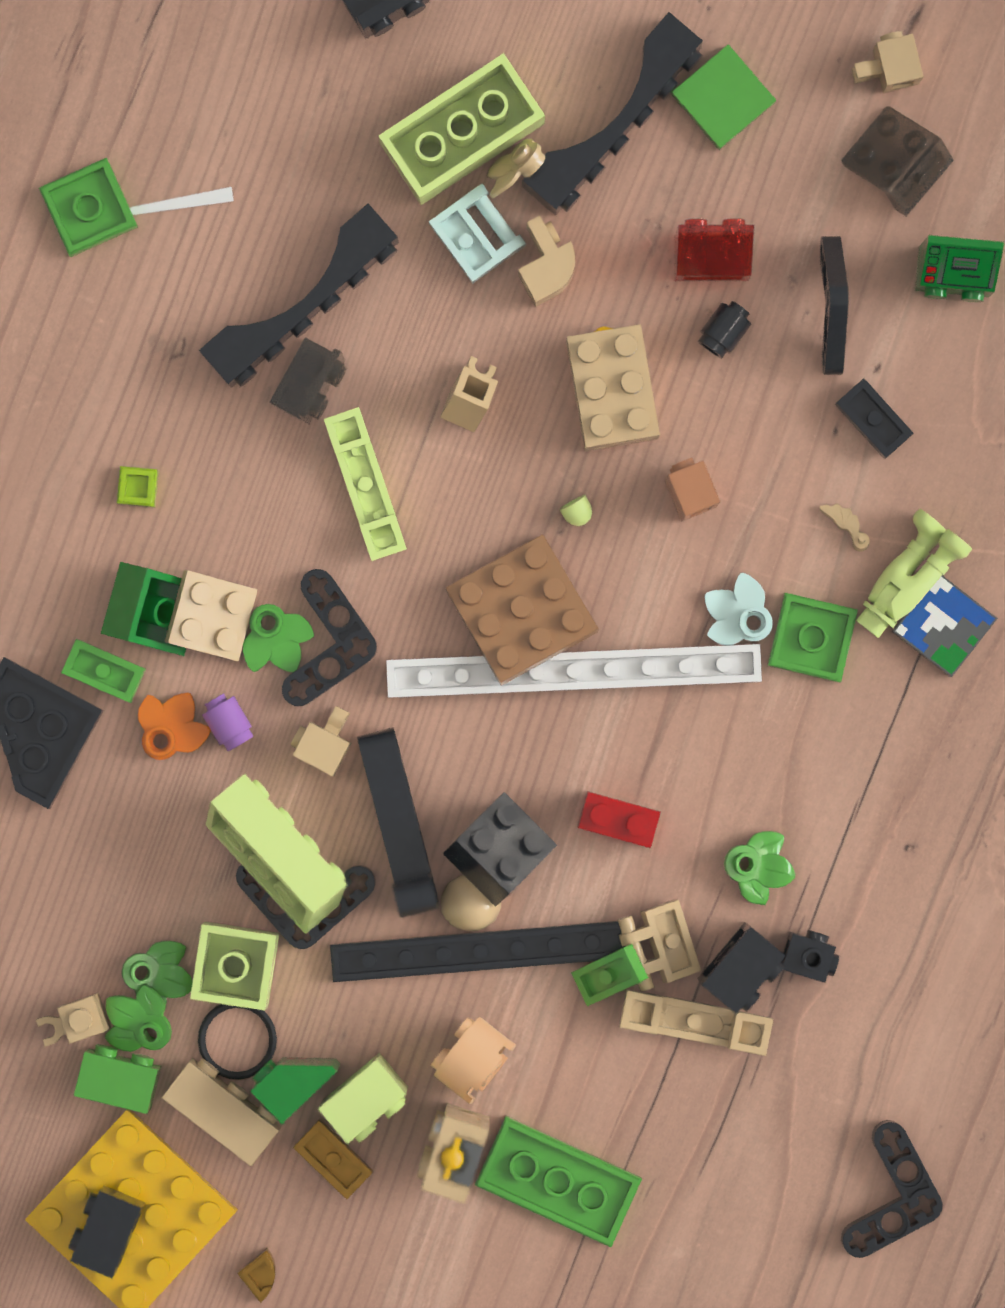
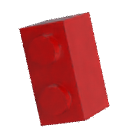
[577,791,661,848]

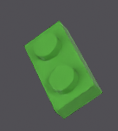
[61,639,146,703]
[571,944,648,1006]

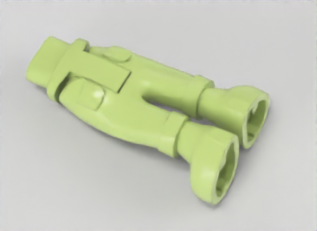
[856,509,972,638]

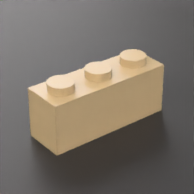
[162,1058,281,1167]

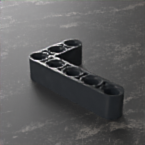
[357,727,440,918]

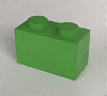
[74,1044,162,1114]

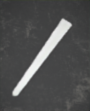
[129,187,234,215]

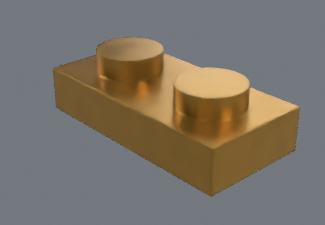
[293,1119,373,1200]

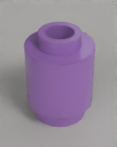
[202,694,254,751]

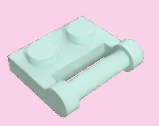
[429,184,526,283]

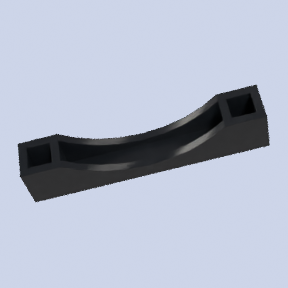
[522,12,703,216]
[199,203,399,388]

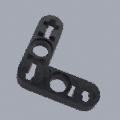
[820,236,849,375]
[282,569,377,706]
[236,865,376,949]
[841,1120,943,1258]

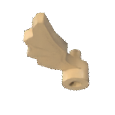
[819,503,870,552]

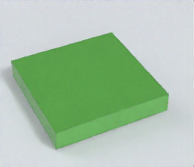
[671,44,776,150]
[39,158,138,257]
[767,593,858,683]

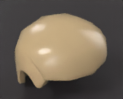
[441,875,501,931]

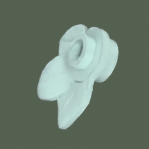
[704,573,773,646]

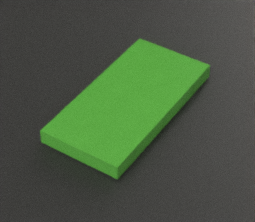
[475,1116,642,1247]

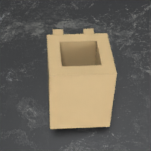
[851,31,924,93]
[440,356,498,432]
[291,706,351,776]
[36,993,110,1047]

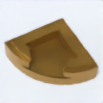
[237,1248,276,1303]

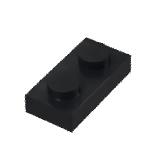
[835,378,914,460]

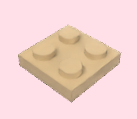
[165,570,257,661]

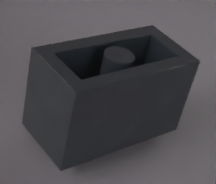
[68,1186,145,1278]

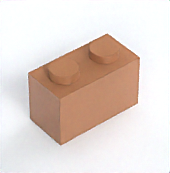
[665,458,720,522]

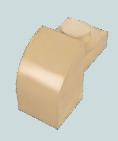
[518,216,575,307]

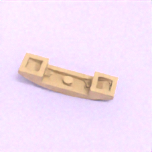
[619,990,773,1056]

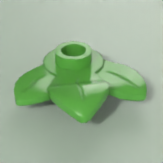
[243,604,315,672]
[724,831,795,905]
[122,941,193,1011]
[105,984,172,1052]

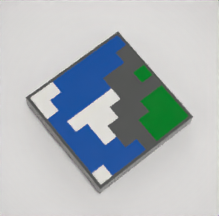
[891,575,998,677]

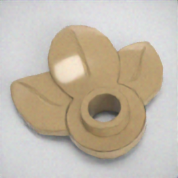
[487,139,545,198]

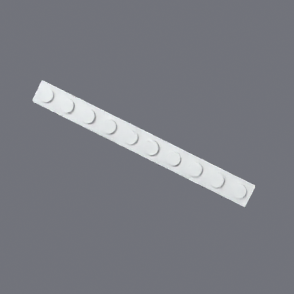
[386,644,762,698]

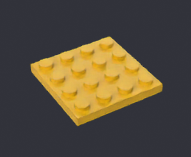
[25,1109,238,1308]

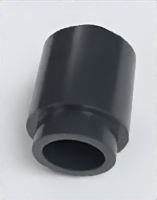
[698,301,751,359]

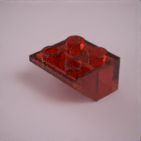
[674,218,754,281]

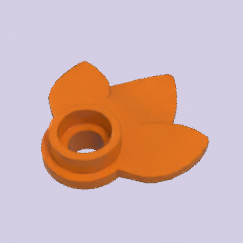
[138,692,211,760]

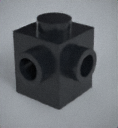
[781,930,839,983]

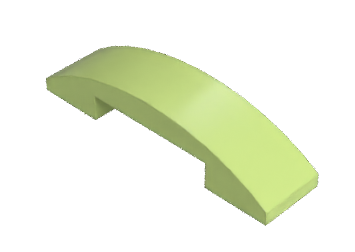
[324,407,407,561]

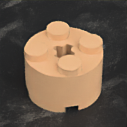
[431,1017,516,1105]

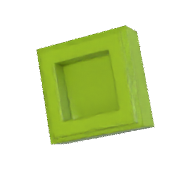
[117,466,158,507]

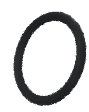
[198,1004,277,1080]

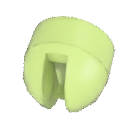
[559,495,592,526]

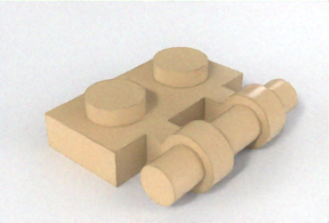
[618,899,701,991]

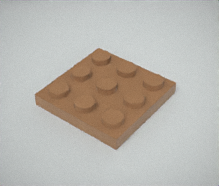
[446,534,599,686]

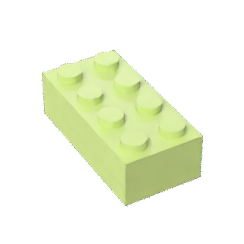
[378,53,545,205]
[206,774,347,934]

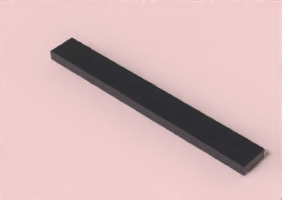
[330,921,626,982]

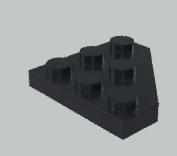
[0,657,104,809]

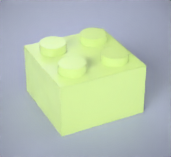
[190,922,280,1010]
[318,1053,408,1144]

